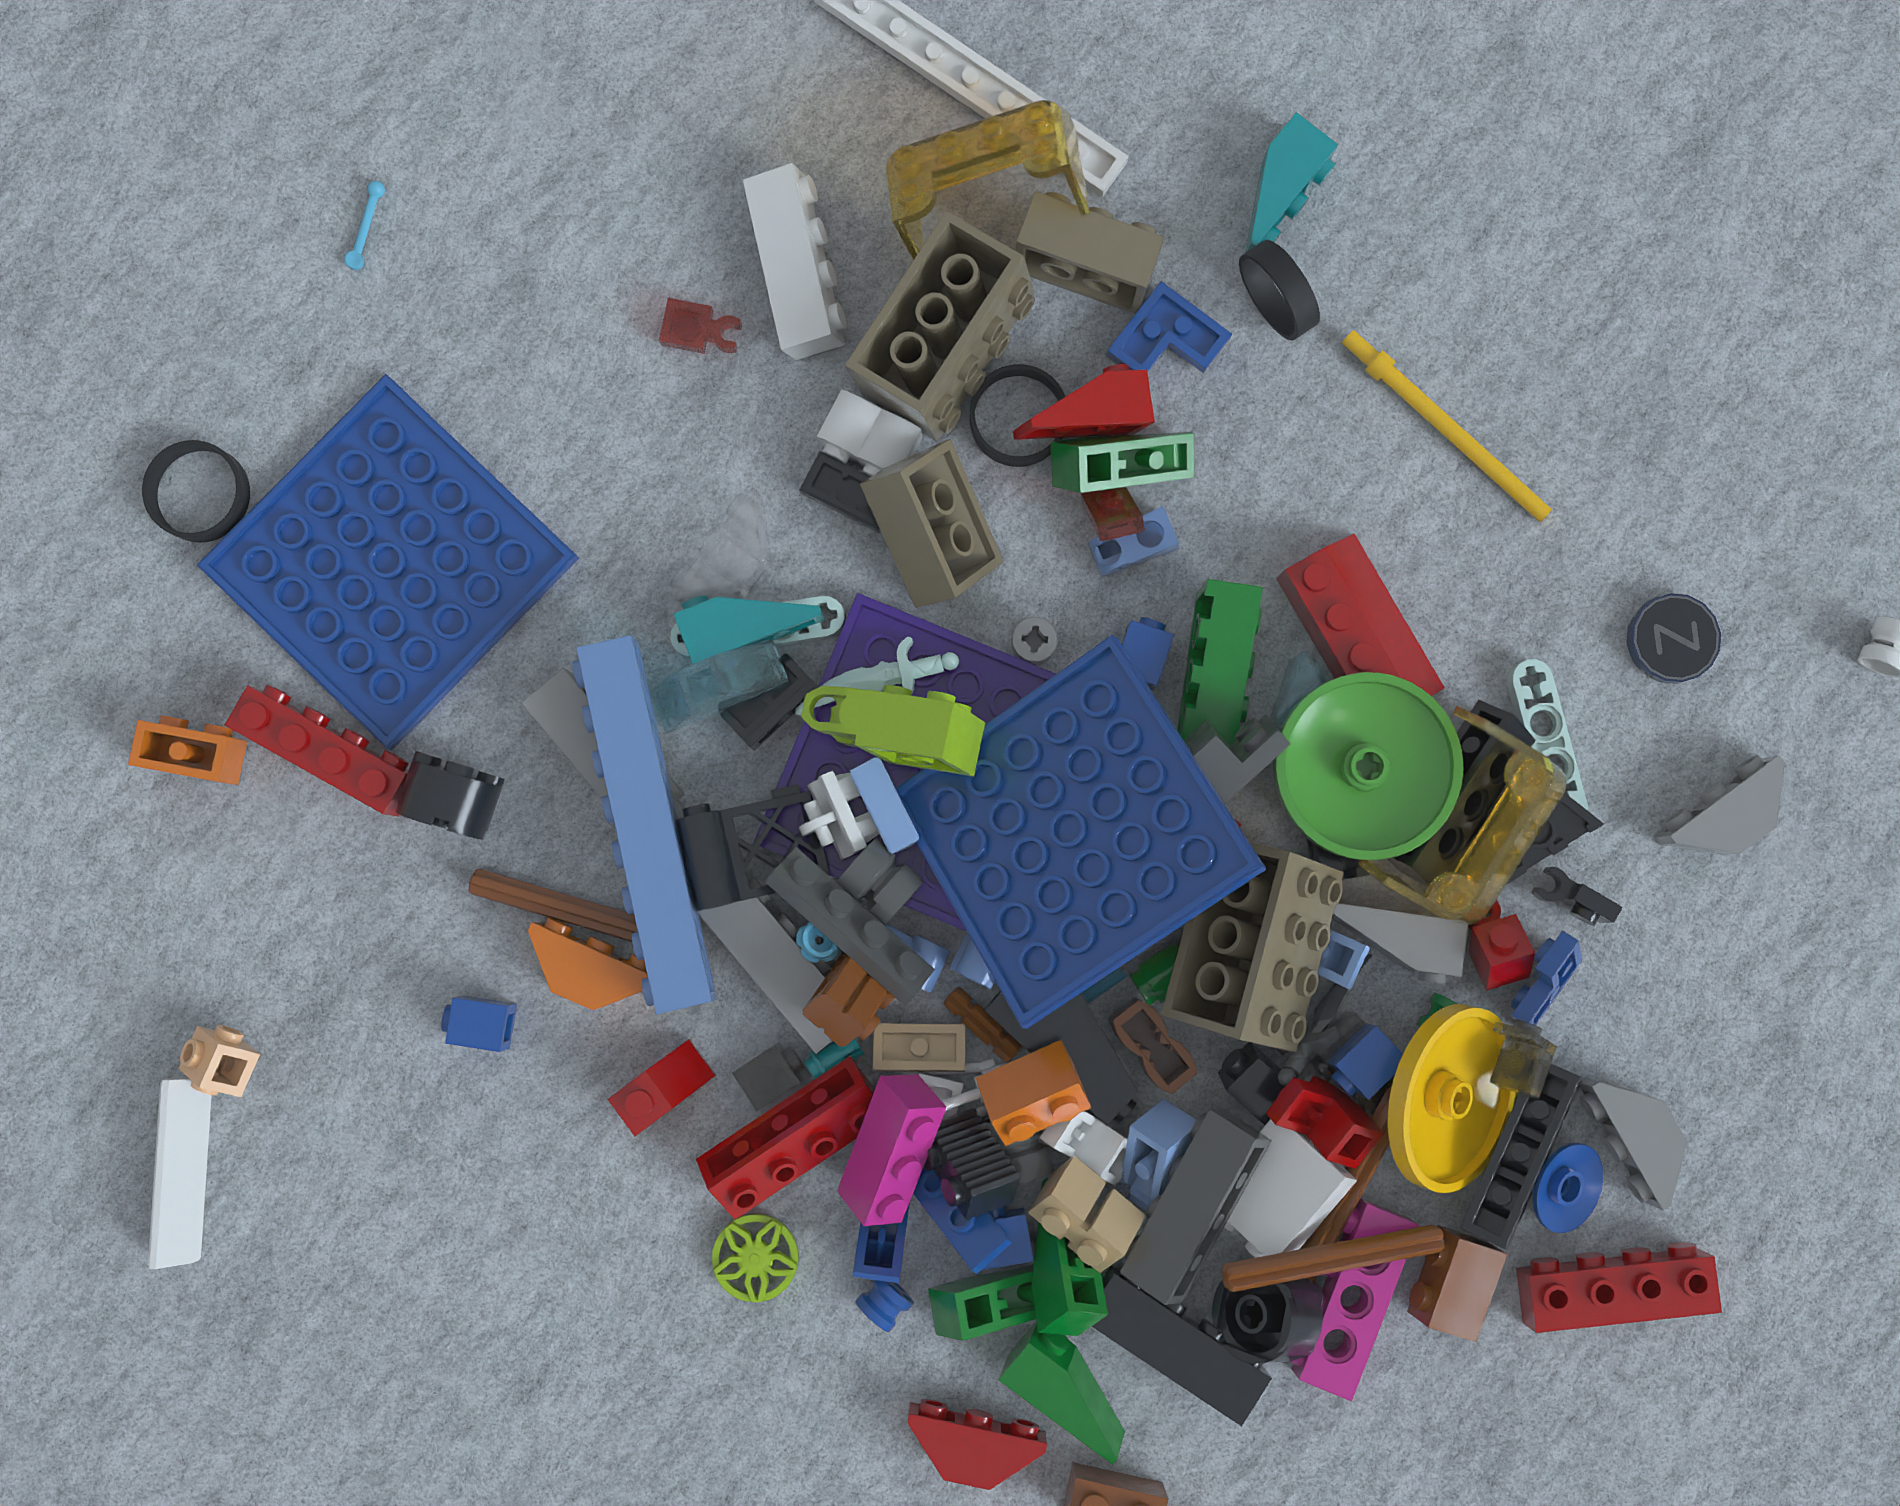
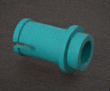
[803,1039,864,1079]

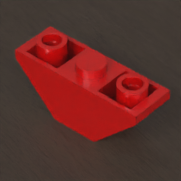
[907,1399,1047,1490]

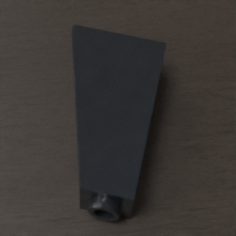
[984,991,1138,1126]

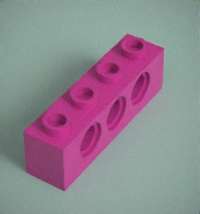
[1290,1198,1419,1402]

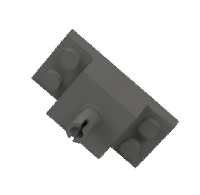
[1184,715,1291,804]

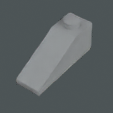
[1332,903,1468,984]

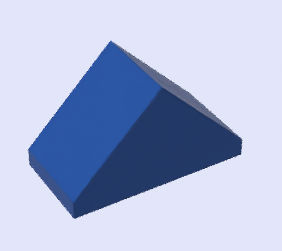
[852,1203,910,1283]

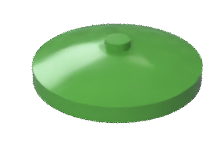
[1273,672,1463,860]

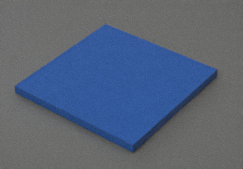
[197,374,579,751]
[895,634,1266,1029]

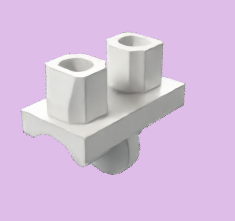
[799,771,880,860]

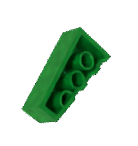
[1177,579,1263,746]

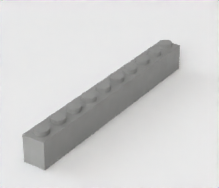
[521,668,832,1054]

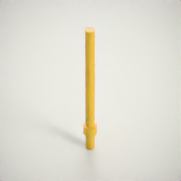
[1341,329,1552,522]

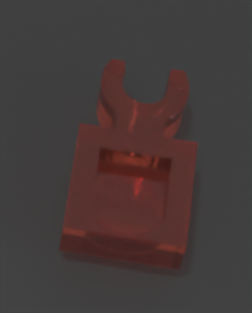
[659,298,742,354]

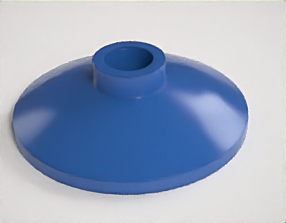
[1533,1143,1604,1233]

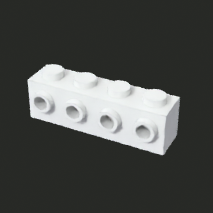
[743,163,847,360]

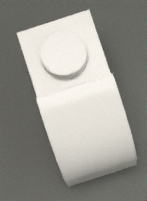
[1040,1111,1128,1186]

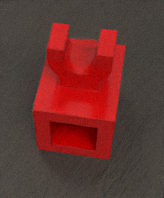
[1462,897,1535,991]

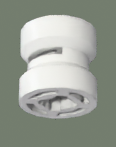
[1857,617,1900,677]

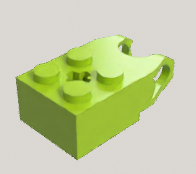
[801,685,985,776]

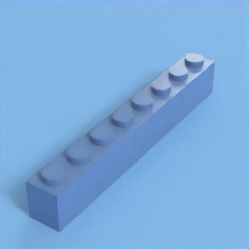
[572,635,717,1015]

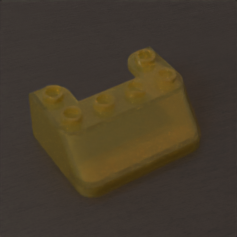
[886,100,1090,260]

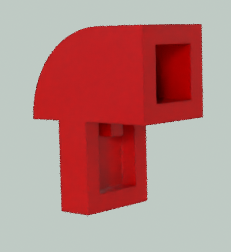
[1266,1076,1384,1169]

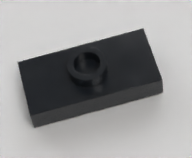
[799,451,881,533]

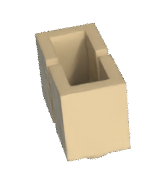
[1028,1155,1146,1273]

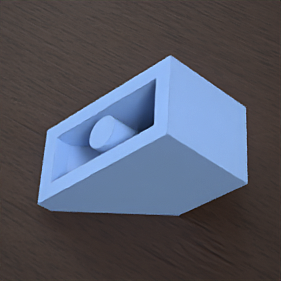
[1118,1099,1197,1211]

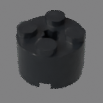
[396,751,505,840]
[1212,1278,1323,1364]

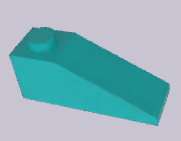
[673,595,825,670]

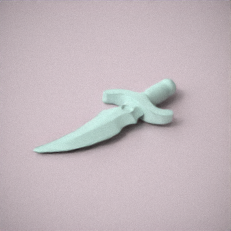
[795,637,959,715]

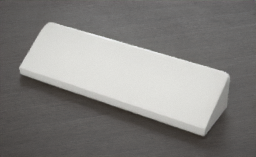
[148,1076,212,1269]

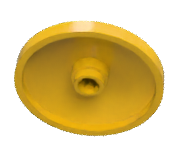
[1388,1004,1517,1193]

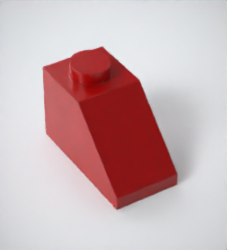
[607,1039,716,1137]

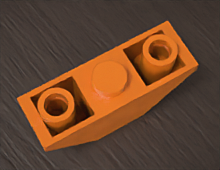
[528,917,648,1010]

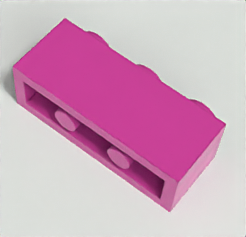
[837,1074,947,1226]

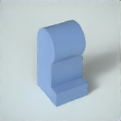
[1088,506,1179,577]
[949,932,995,990]

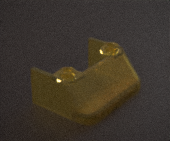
[1358,706,1566,925]

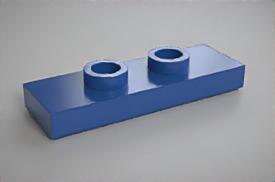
[913,1167,1012,1274]

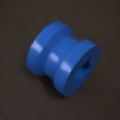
[855,1280,914,1332]

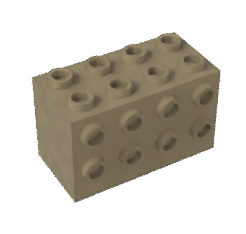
[845,210,1035,442]
[1161,842,1344,1052]

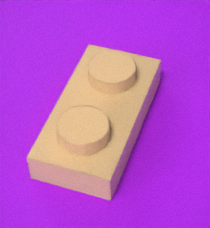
[873,1023,965,1072]

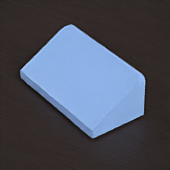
[850,757,919,854]

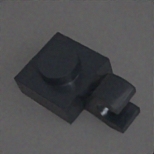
[1531,867,1623,926]

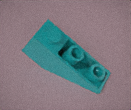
[1245,112,1339,253]

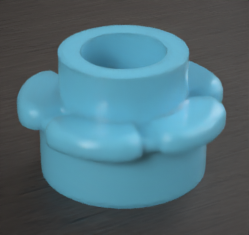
[796,921,839,963]

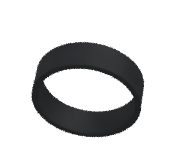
[1239,240,1320,341]
[970,364,1066,467]
[142,440,250,543]

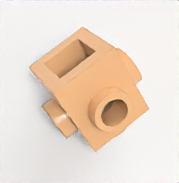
[178,1024,260,1097]

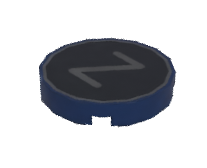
[1627,593,1721,684]

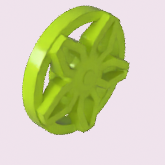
[712,1213,799,1303]

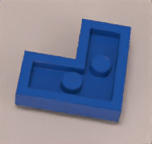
[1106,281,1232,374]
[1510,930,1582,1034]

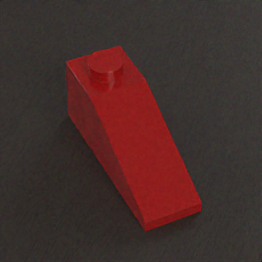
[1013,364,1155,440]

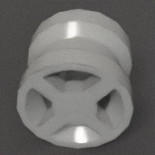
[1011,616,1058,665]

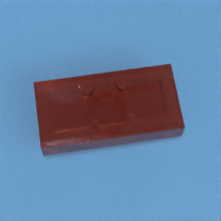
[1080,487,1145,542]

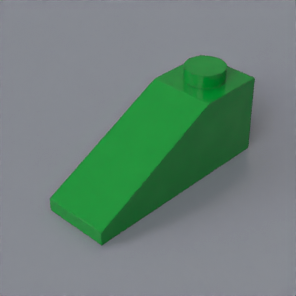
[1051,432,1194,493]
[1031,1178,1108,1336]
[928,1265,1036,1341]
[998,1321,1125,1465]

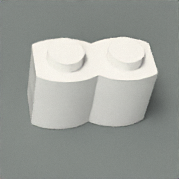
[817,389,923,477]

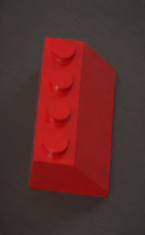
[1276,534,1445,696]

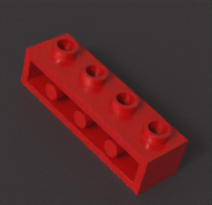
[224,684,409,817]
[695,1056,875,1220]
[1516,1242,1722,1333]

